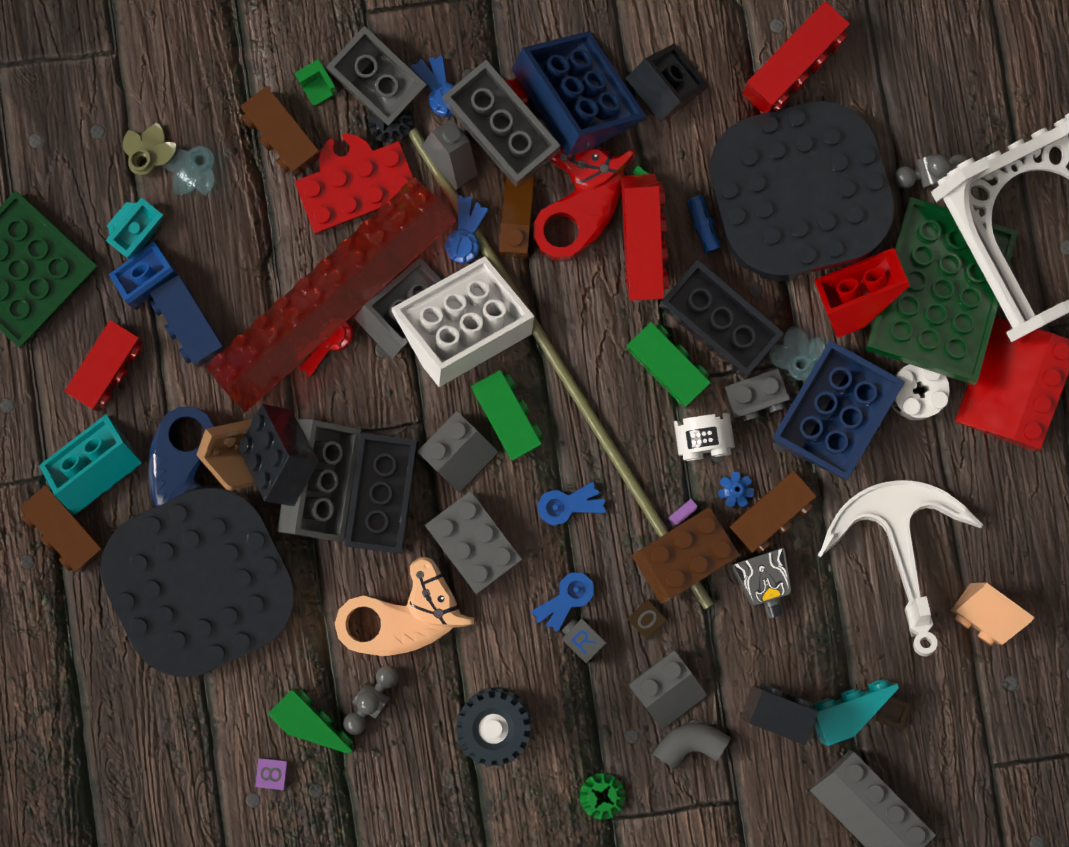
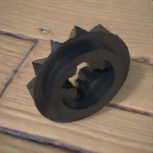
[368,106,413,143]

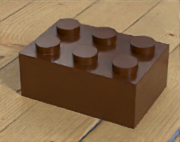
[631,507,740,604]

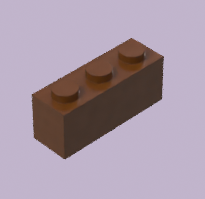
[240,86,320,177]
[728,471,816,553]
[20,485,105,572]

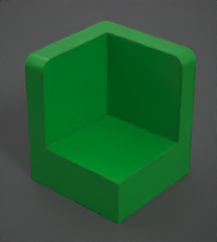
[294,59,338,106]

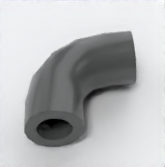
[653,723,731,770]

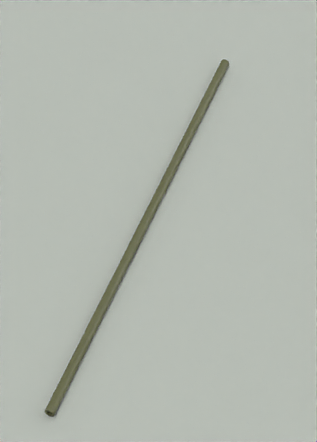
[408,127,714,610]

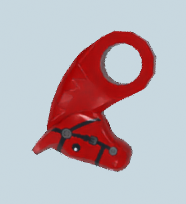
[534,141,635,261]

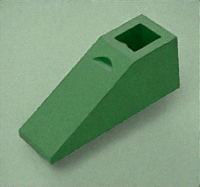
[268,689,354,754]

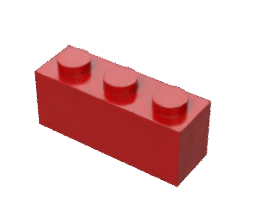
[64,320,143,412]

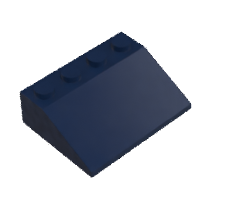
[511,31,646,156]
[772,340,905,481]

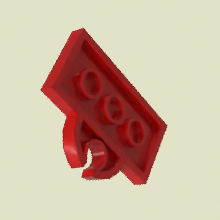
[294,133,419,235]

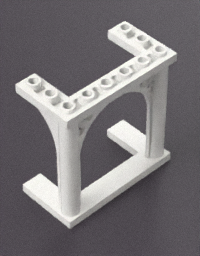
[931,113,1069,342]

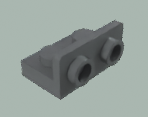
[724,369,791,422]

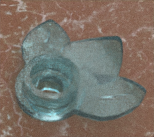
[162,146,215,196]
[768,326,825,380]

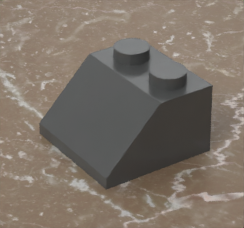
[417,411,498,493]
[628,650,707,730]

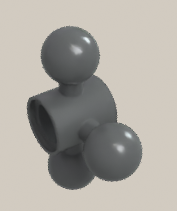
[894,154,968,189]
[343,666,399,735]

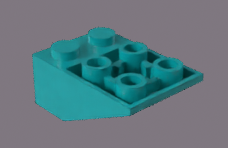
[812,679,899,746]

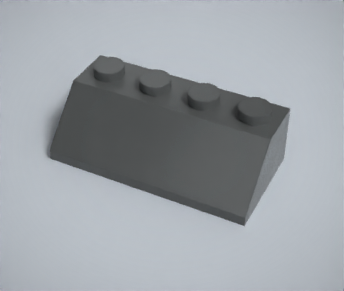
[809,750,936,847]

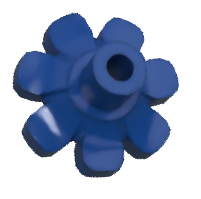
[718,472,754,508]

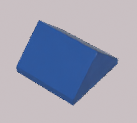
[109,241,179,309]

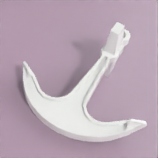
[818,480,983,656]

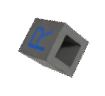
[561,619,606,663]

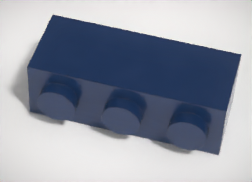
[149,275,226,367]

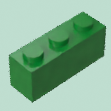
[626,322,711,409]
[471,370,544,462]

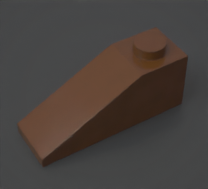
[499,175,534,259]

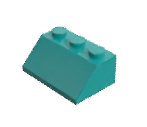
[39,414,142,515]

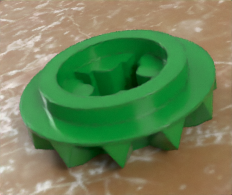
[580,773,625,820]

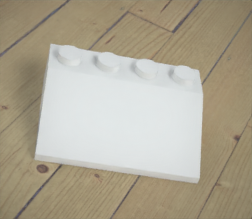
[392,257,534,387]

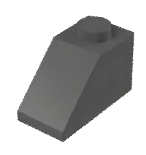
[421,119,478,190]

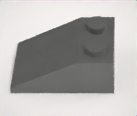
[325,26,427,126]
[354,257,441,359]

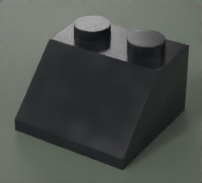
[625,44,709,122]

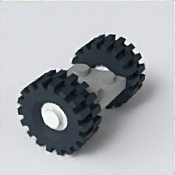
[456,687,531,767]

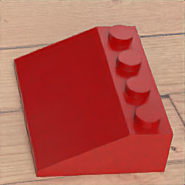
[954,317,1069,452]

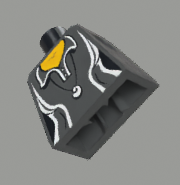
[730,548,791,619]

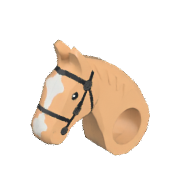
[335,557,474,656]

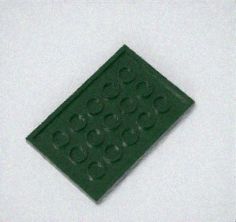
[865,197,1018,385]

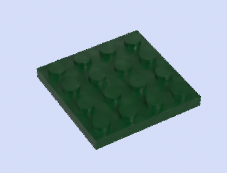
[0,190,99,349]

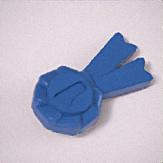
[411,56,455,117]
[445,196,489,264]
[537,482,606,525]
[530,573,594,632]

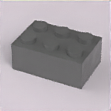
[425,491,522,594]

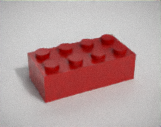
[743,1,850,114]
[621,174,669,301]

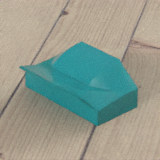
[106,197,165,260]

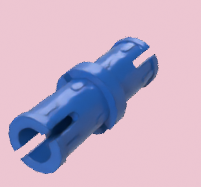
[686,195,722,254]

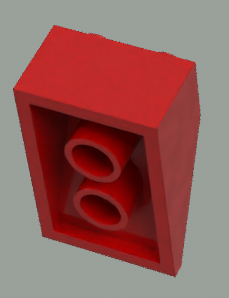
[814,248,910,338]

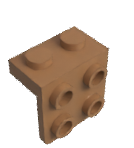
[197,419,256,491]

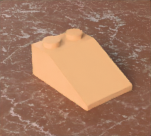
[951,582,1034,646]

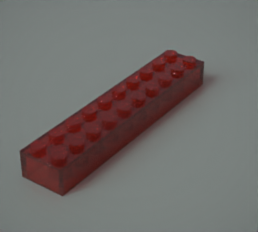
[205,177,457,413]

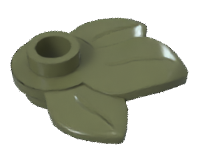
[123,123,177,176]

